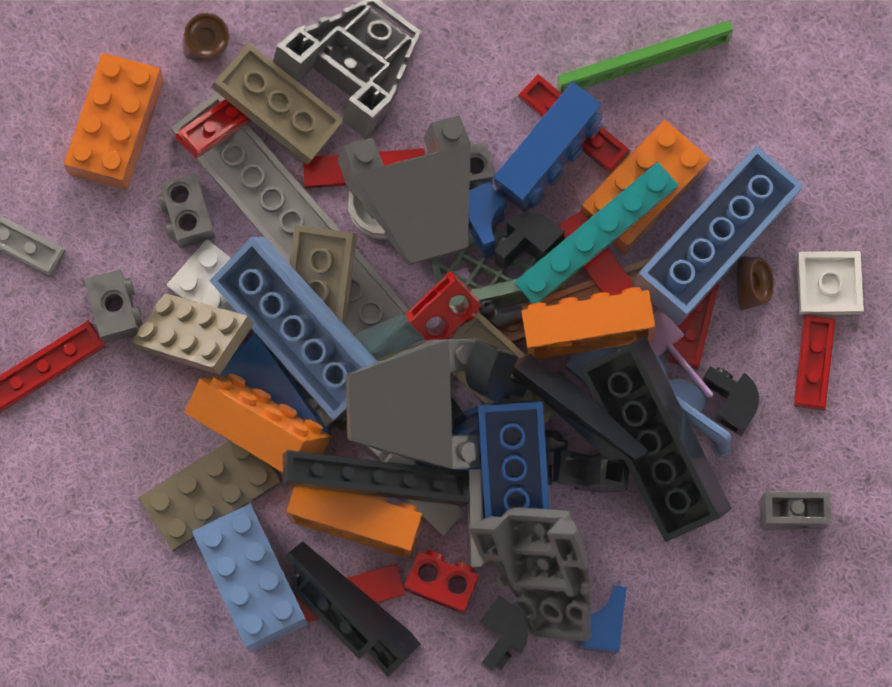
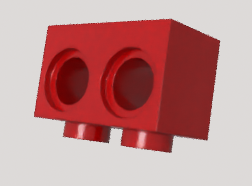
[405,271,481,341]
[404,550,479,615]

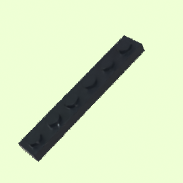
[283,450,470,506]

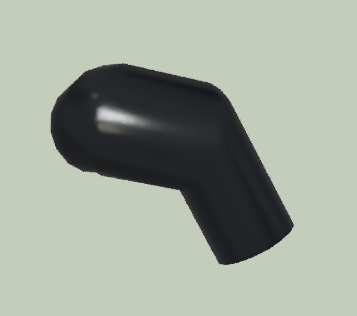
[479,300,523,329]

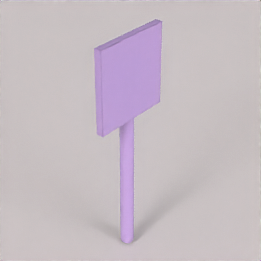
[649,309,713,398]

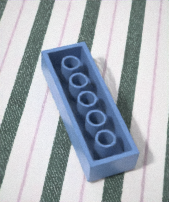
[632,146,804,326]
[209,237,377,420]

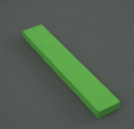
[557,20,734,93]

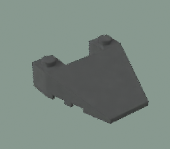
[273,0,421,139]
[337,115,471,265]
[346,339,481,469]

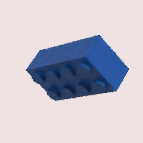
[494,81,603,213]
[478,400,550,519]

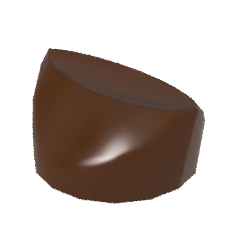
[182,13,229,60]
[737,256,774,311]

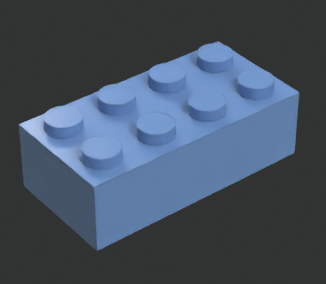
[192,503,308,653]

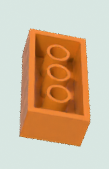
[63,52,164,191]
[581,119,711,255]
[521,287,655,360]
[184,373,331,473]
[286,487,423,559]

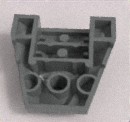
[469,508,592,642]

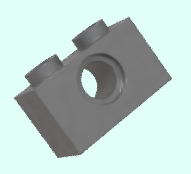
[84,269,143,344]
[760,491,831,530]

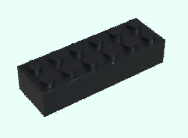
[579,336,732,542]

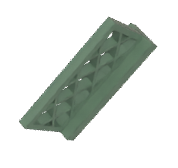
[430,229,566,312]

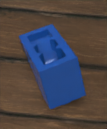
[468,182,507,259]
[574,585,627,654]

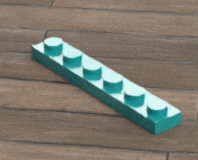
[514,162,678,304]

